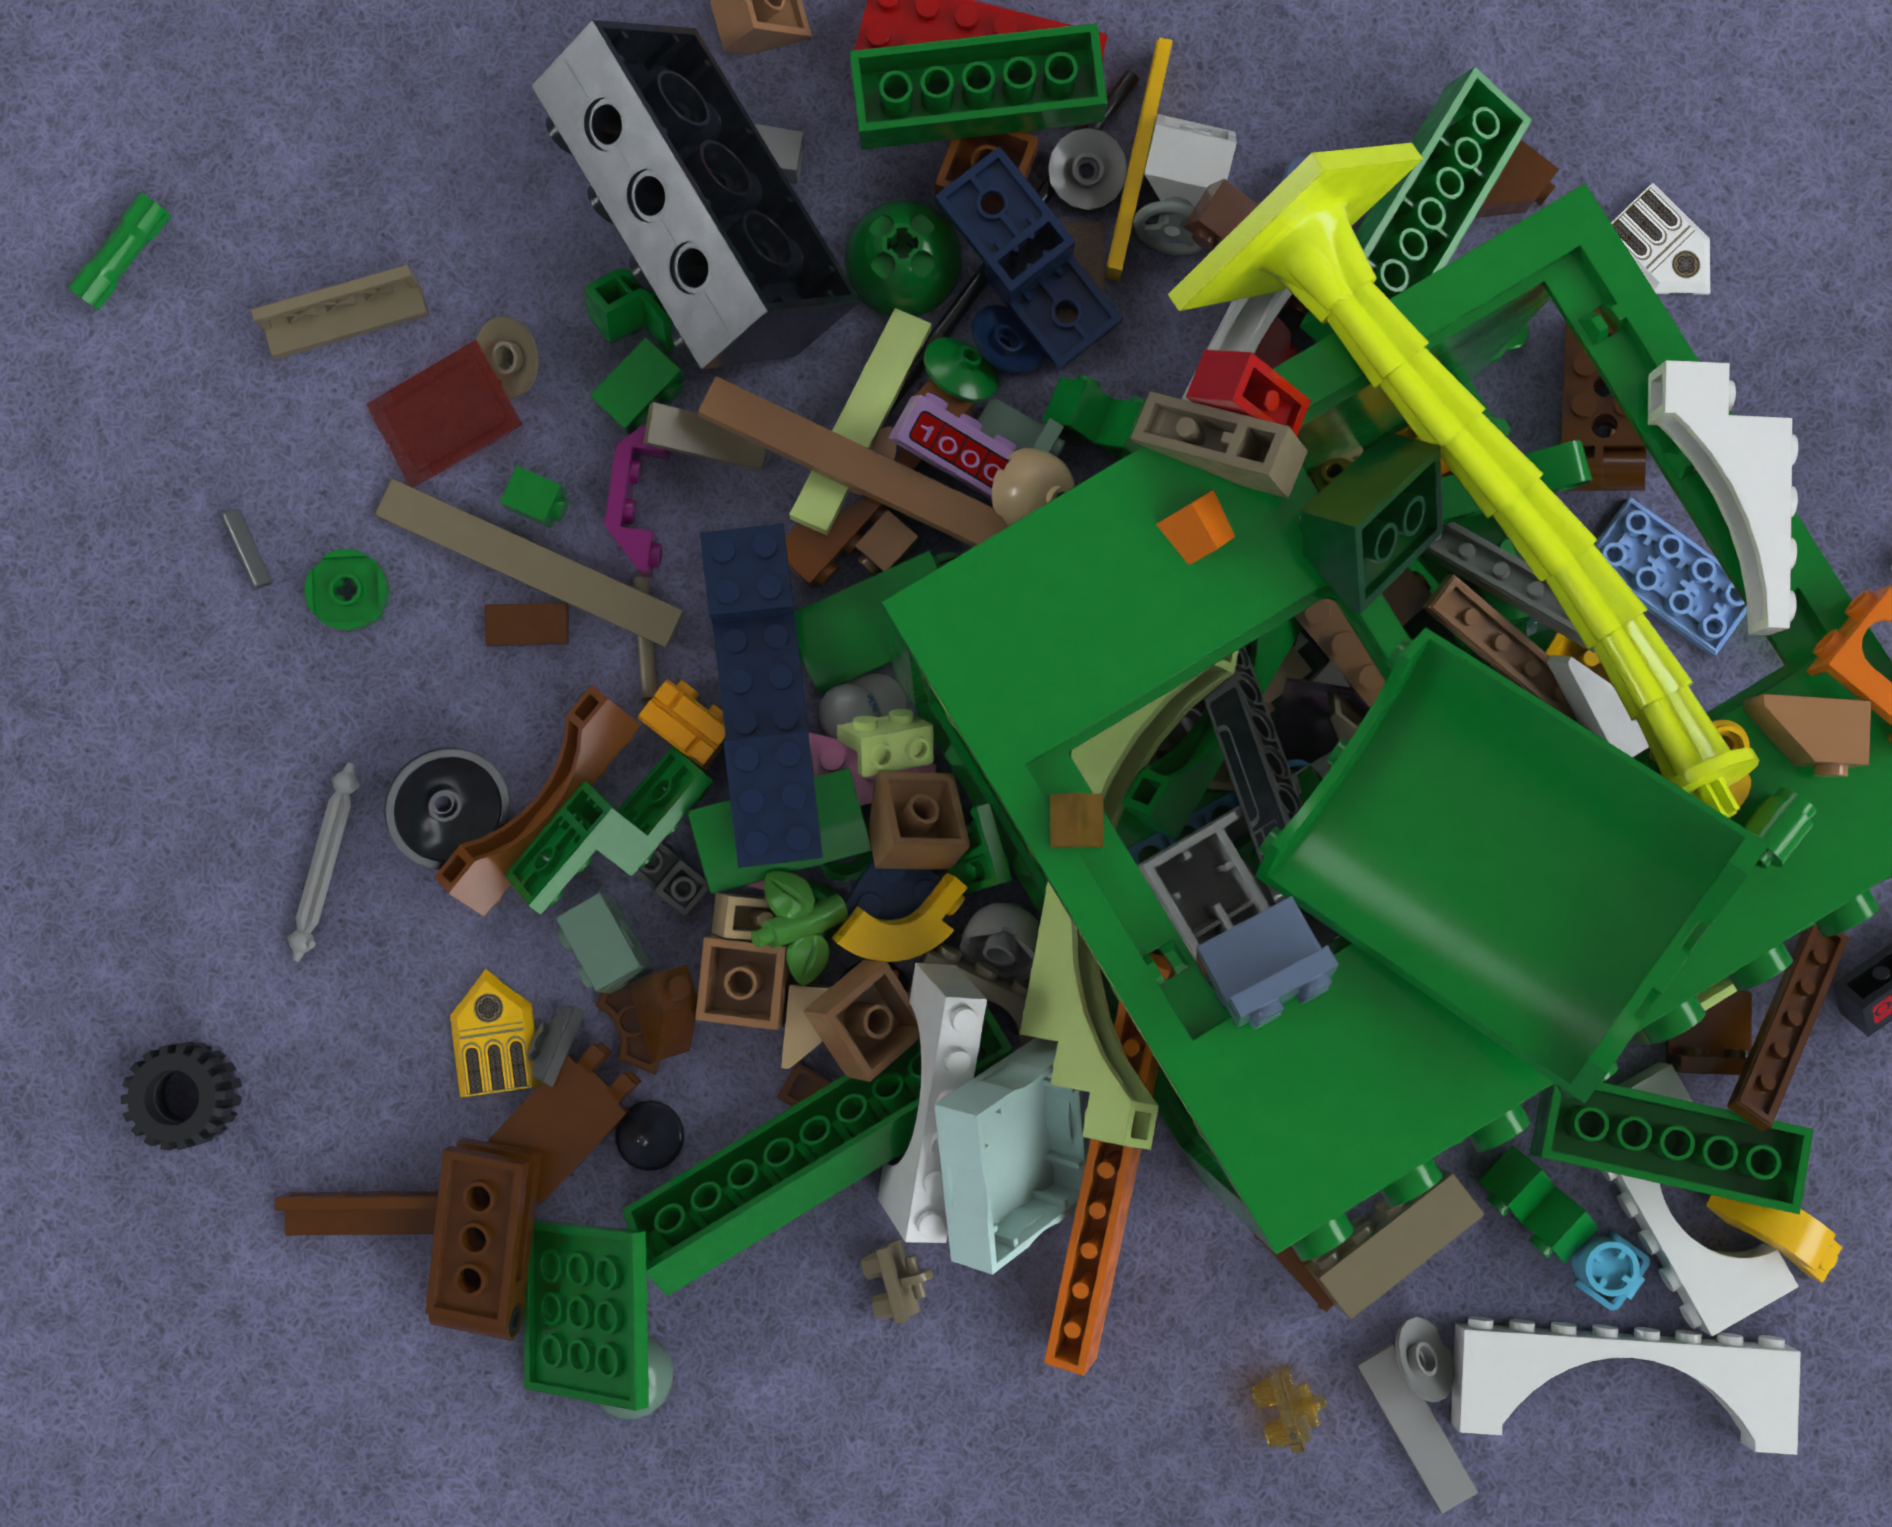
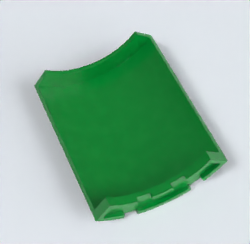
[1255,627,1769,1104]

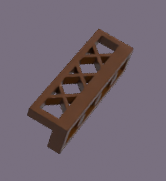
[275,1191,438,1236]

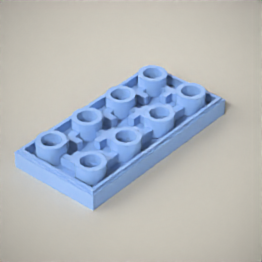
[1594,496,1747,657]

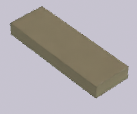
[643,402,766,471]

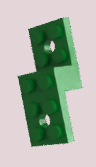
[504,745,713,915]

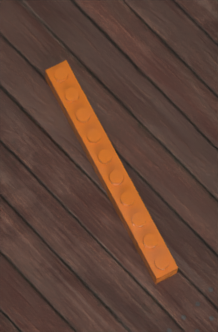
[1044,953,1175,1376]

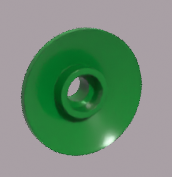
[924,337,999,403]

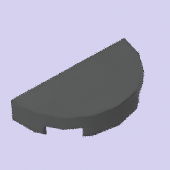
[528,1006,585,1088]

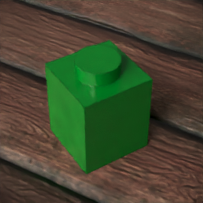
[499,466,569,529]

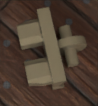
[861,1238,934,1324]

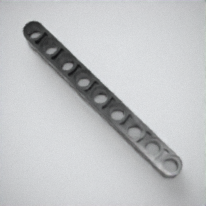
[1204,646,1303,912]

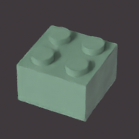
[556,892,654,994]

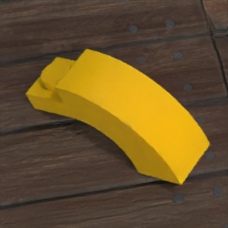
[832,873,968,962]
[1706,1195,1843,1283]

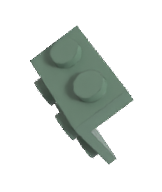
[978,399,1066,458]

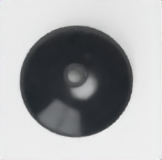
[384,747,510,869]

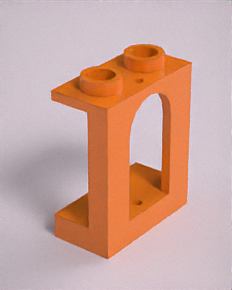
[1806,584,1892,742]

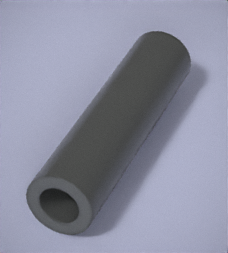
[221,509,273,590]

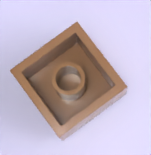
[695,933,792,1030]
[803,960,920,1082]

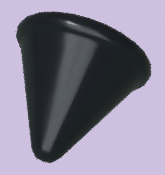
[615,1100,684,1171]

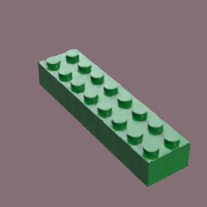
[1299,67,1532,342]

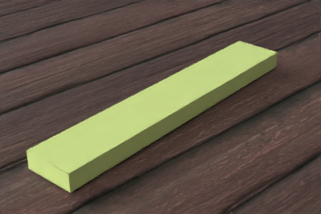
[789,308,931,535]

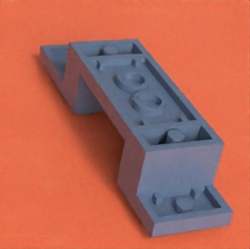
[1196,896,1339,1030]

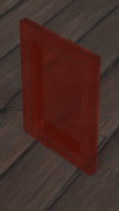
[366,340,523,488]

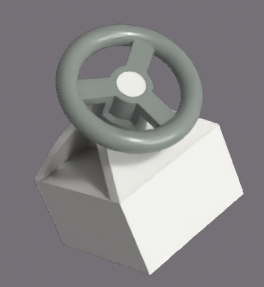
[1133,114,1237,256]

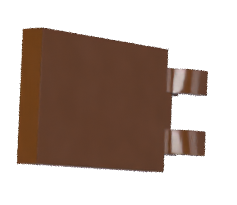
[487,1041,642,1204]

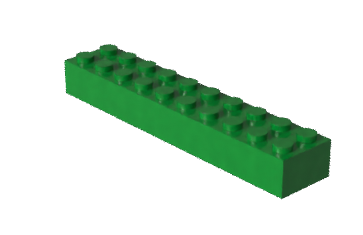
[622,1005,1014,1296]

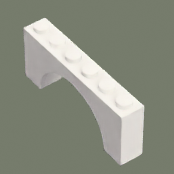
[878,963,987,1243]
[1600,1062,1799,1336]

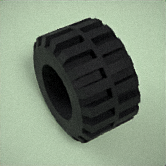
[121,1042,242,1151]

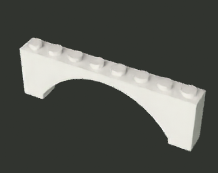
[1451,1316,1801,1455]

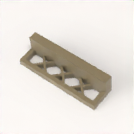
[251,264,430,360]

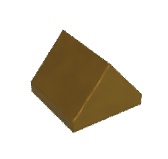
[1050,793,1104,848]

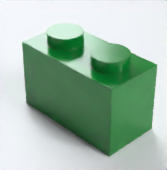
[590,337,685,435]

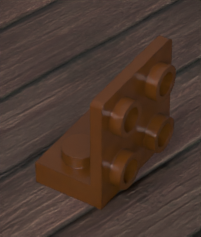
[1666,991,1752,1075]

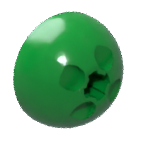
[844,200,962,317]

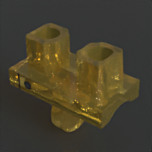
[1252,1365,1327,1454]

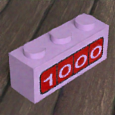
[888,392,1017,500]

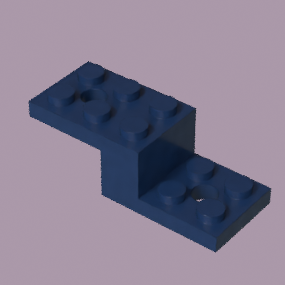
[935,146,1123,371]

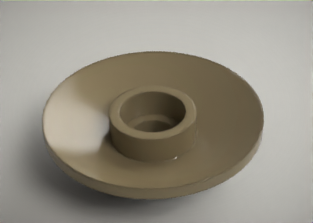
[474,316,539,399]

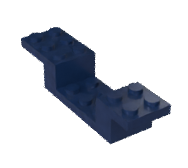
[700,523,823,868]

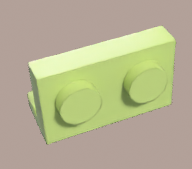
[837,709,934,778]

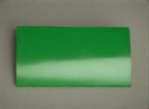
[795,550,941,693]
[687,768,872,894]

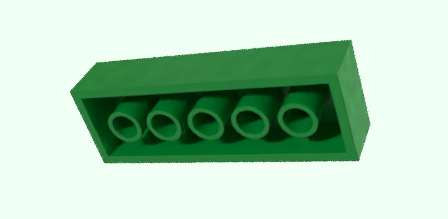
[850,23,1108,150]
[1529,1083,1814,1215]

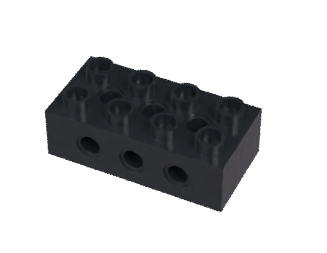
[531,20,861,370]

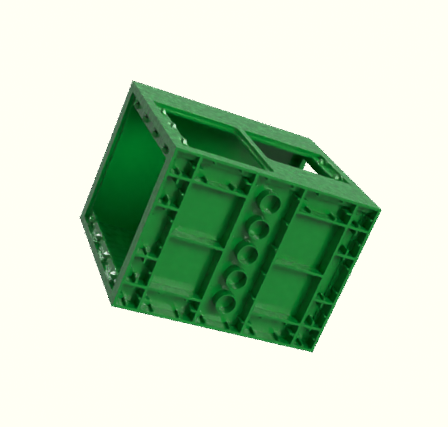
[881,183,1892,1261]

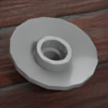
[1047,128,1128,211]
[1395,1317,1455,1403]

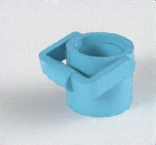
[1572,1231,1650,1311]

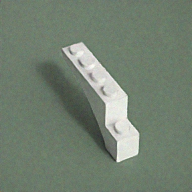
[1648,360,1798,635]

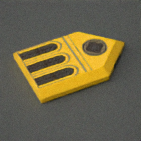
[450,969,542,1097]

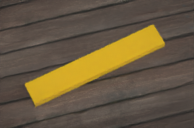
[1104,37,1173,282]

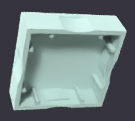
[934,1038,1089,1275]

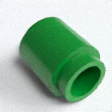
[1742,787,1816,869]

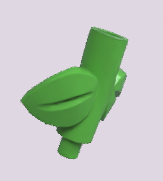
[751,871,848,986]

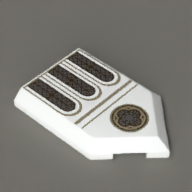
[1611,183,1710,295]

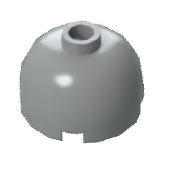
[960,903,1040,981]

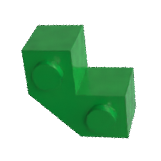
[584,268,676,352]
[1042,375,1146,460]
[1479,1145,1599,1264]

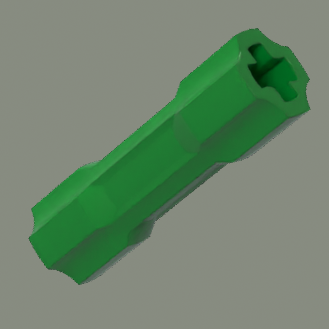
[66,191,172,311]

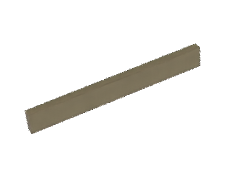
[374,479,685,649]

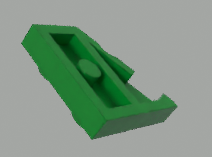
[946,803,1012,895]

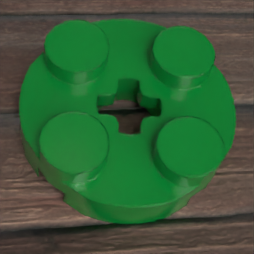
[304,549,390,632]

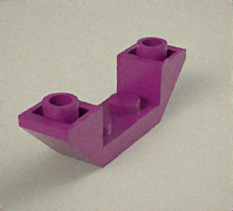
[604,423,670,578]

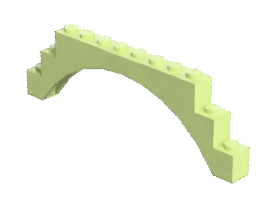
[1020,651,1238,1150]

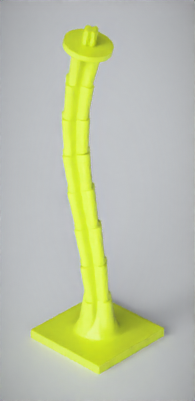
[1168,143,1759,818]

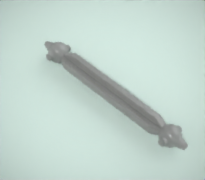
[287,762,360,962]

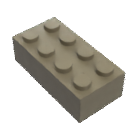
[1305,1167,1485,1320]

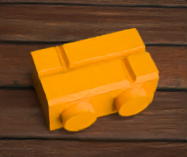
[637,679,726,770]

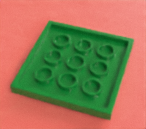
[523,1219,649,1411]

